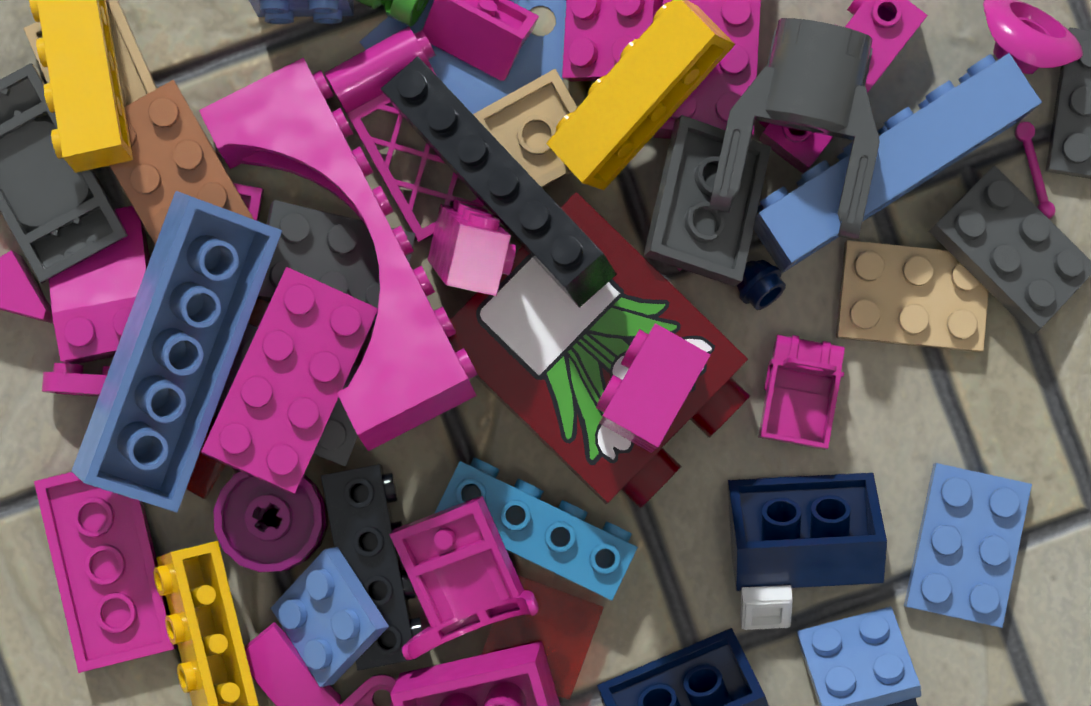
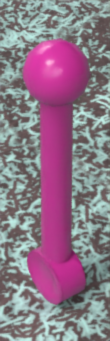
[1014,122,1056,219]

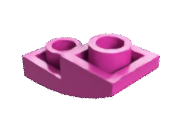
[244,622,341,706]

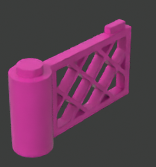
[324,26,484,242]

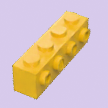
[29,0,133,173]
[546,0,735,190]
[153,541,259,706]

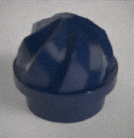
[737,260,786,310]

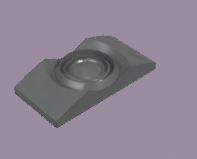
[0,63,128,283]

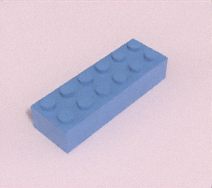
[753,53,1042,273]
[71,191,282,512]

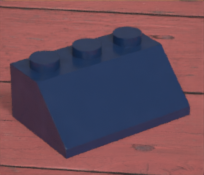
[728,473,887,591]
[597,628,769,706]

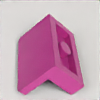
[422,0,539,81]

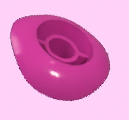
[983,0,1083,74]

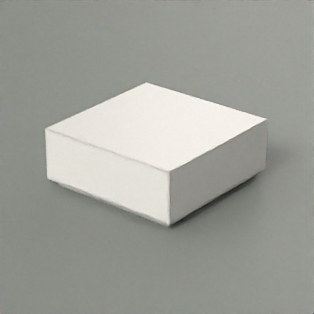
[740,585,793,630]

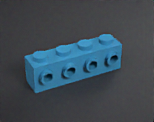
[434,457,638,600]

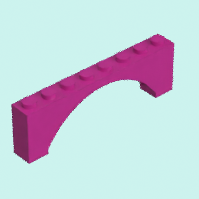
[199,58,478,451]

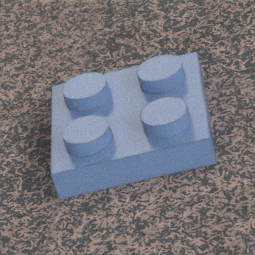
[271,547,389,688]
[797,606,921,706]

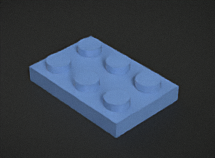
[904,463,1032,628]

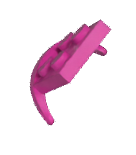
[389,496,539,660]

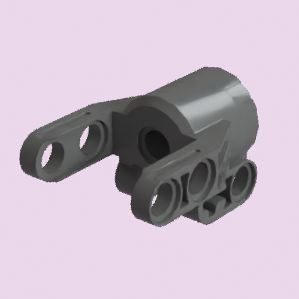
[710,18,880,240]

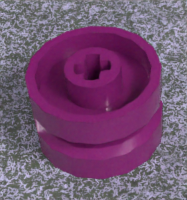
[213,471,328,572]

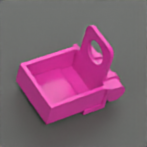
[758,335,845,450]

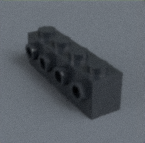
[321,464,423,671]

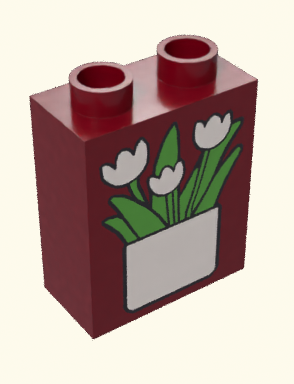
[448,192,750,509]

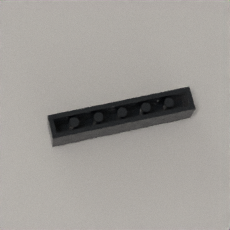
[381,56,617,308]

